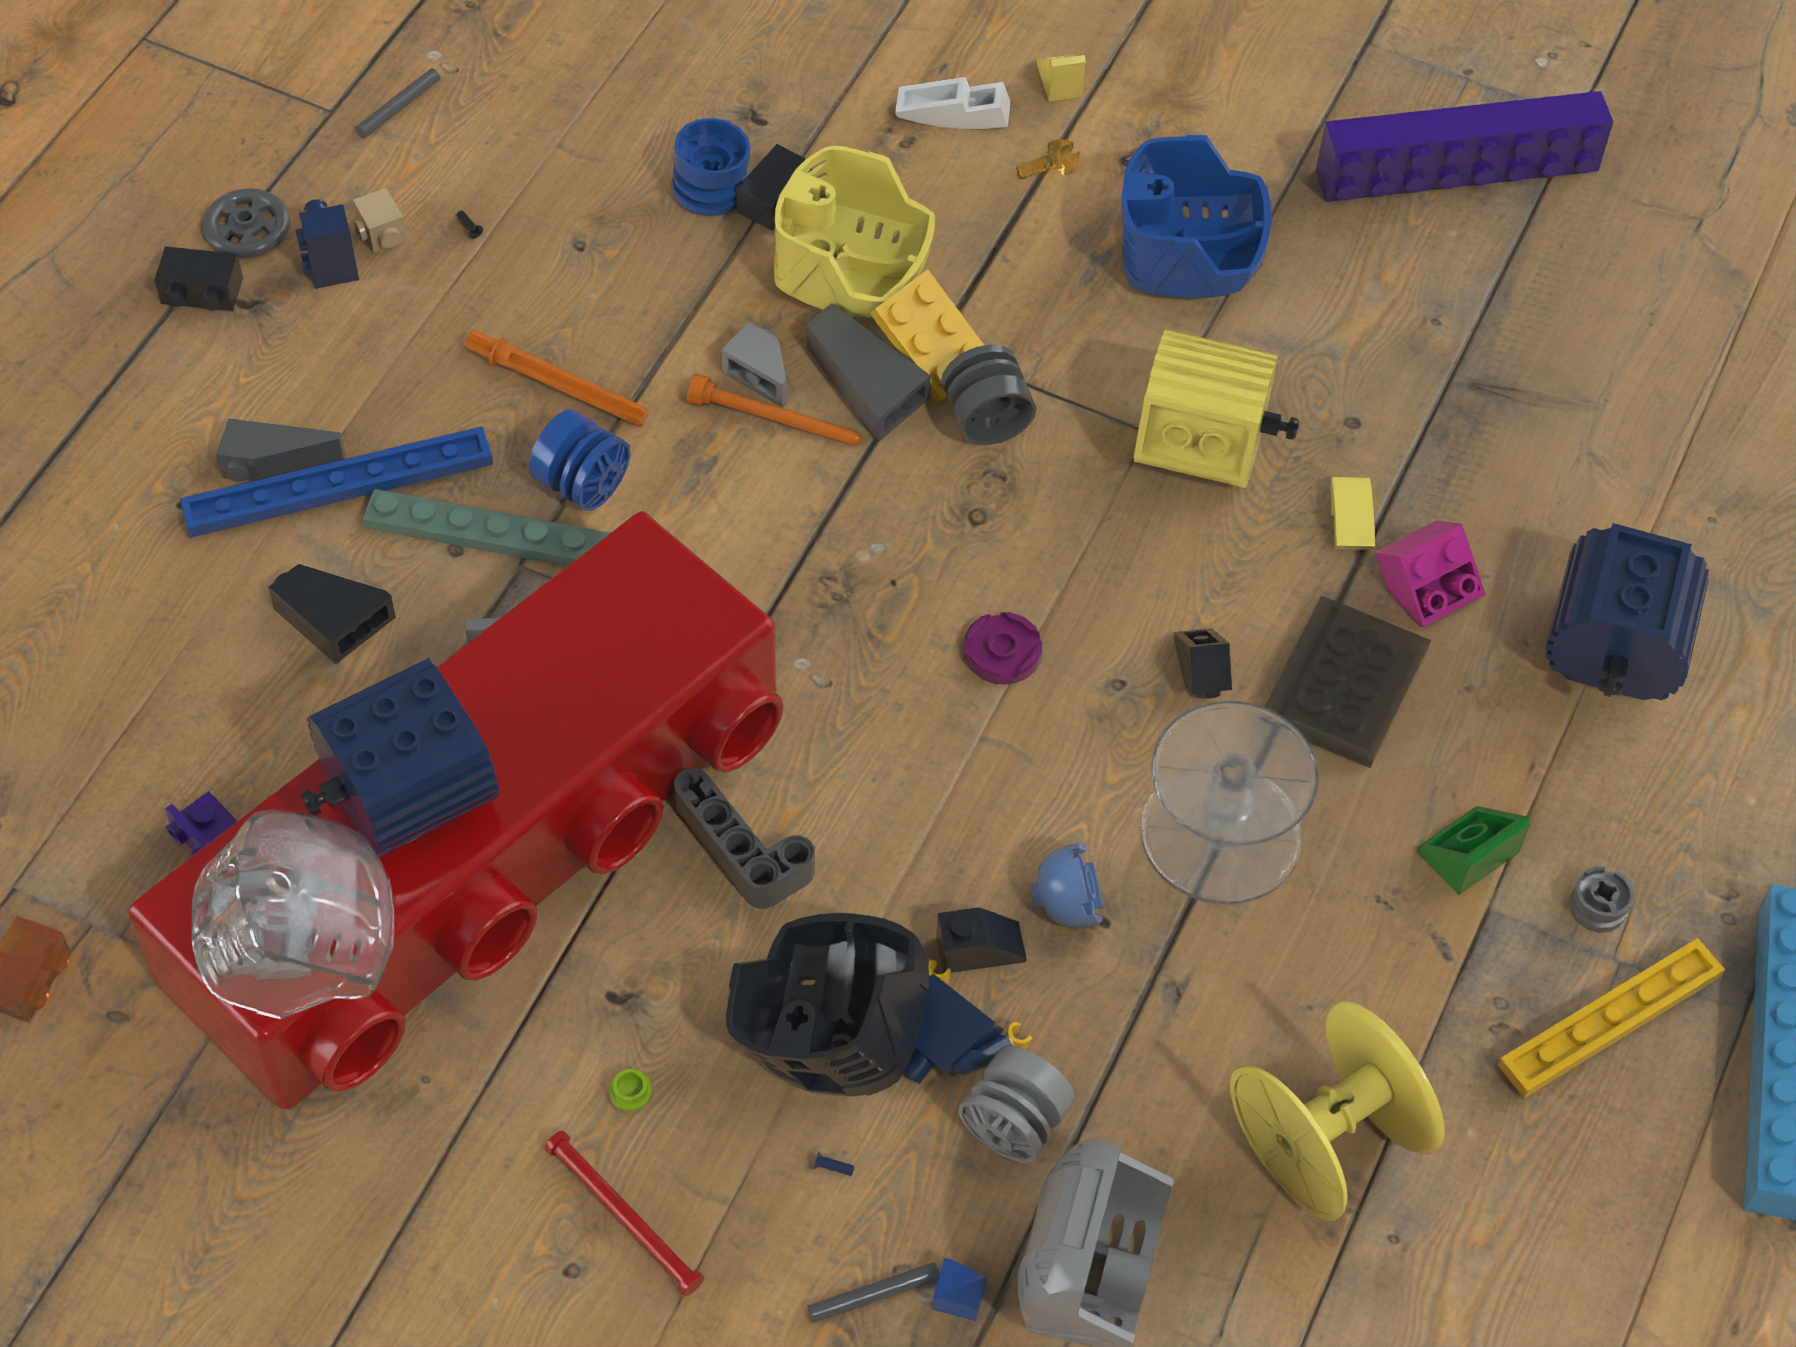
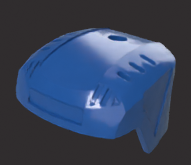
[1121,135,1271,298]

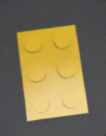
[870,269,984,403]

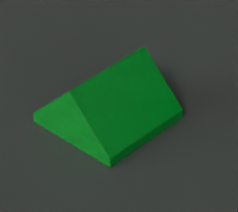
[1417,806,1530,895]

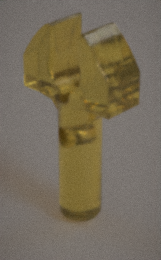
[1016,139,1080,179]

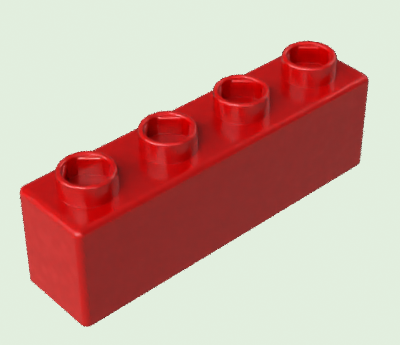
[128,511,784,1109]

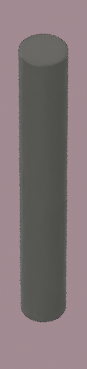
[355,68,440,138]
[807,1262,940,1323]

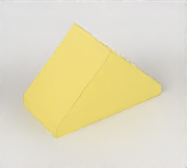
[1037,55,1086,102]

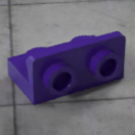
[165,791,237,856]

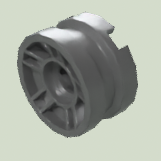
[1569,867,1634,933]

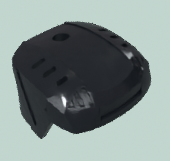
[726,913,929,1097]

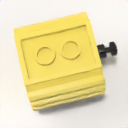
[1133,329,1299,488]

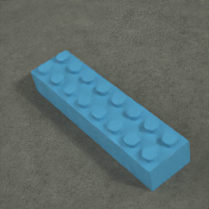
[1744,884,1796,1220]

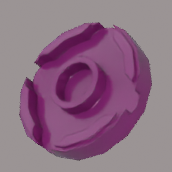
[964,612,1042,684]

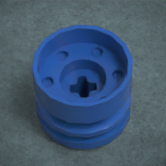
[672,118,751,216]
[528,409,631,511]

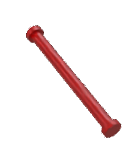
[545,1130,704,1296]

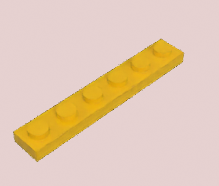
[1497,938,1725,1098]

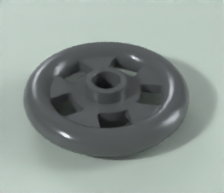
[203,189,290,258]

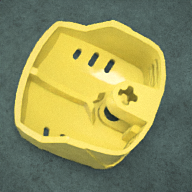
[774,146,935,318]

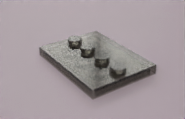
[1259,595,1431,768]

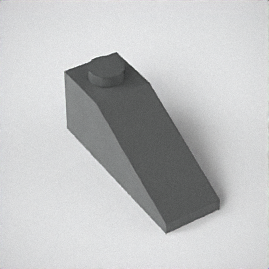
[216,418,346,482]

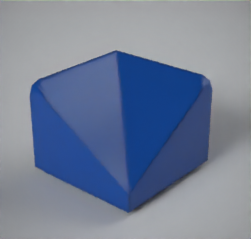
[933,1258,987,1321]

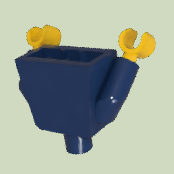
[905,960,1032,1084]

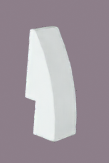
[895,77,1011,129]

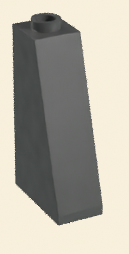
[806,303,931,441]

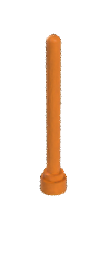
[686,374,862,446]

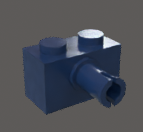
[295,199,359,289]

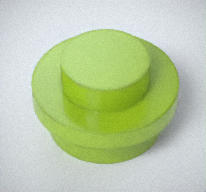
[609,1069,653,1112]

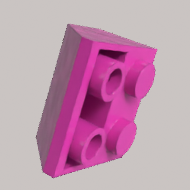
[1375,520,1486,627]

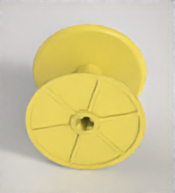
[1230,1001,1445,1221]

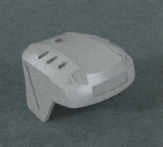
[1018,1138,1174,1347]

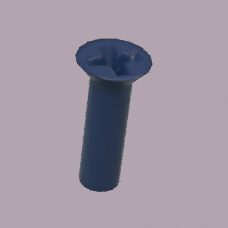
[813,1151,854,1176]

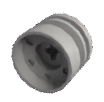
[958,1046,1075,1163]

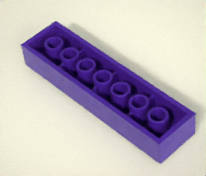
[1316,91,1614,202]

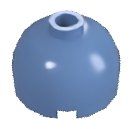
[1031,842,1103,928]

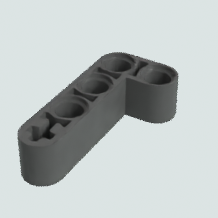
[674,768,815,909]

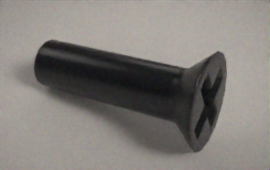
[457,210,483,239]

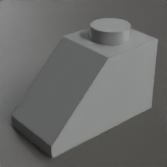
[722,322,787,408]

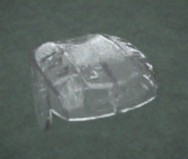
[192,810,394,1019]

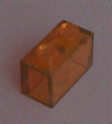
[0,916,71,1023]

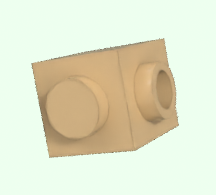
[353,188,407,253]

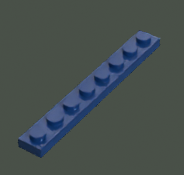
[180,426,493,538]

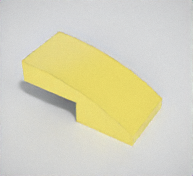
[1331,477,1375,550]

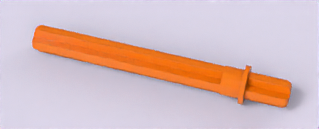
[465,330,649,426]

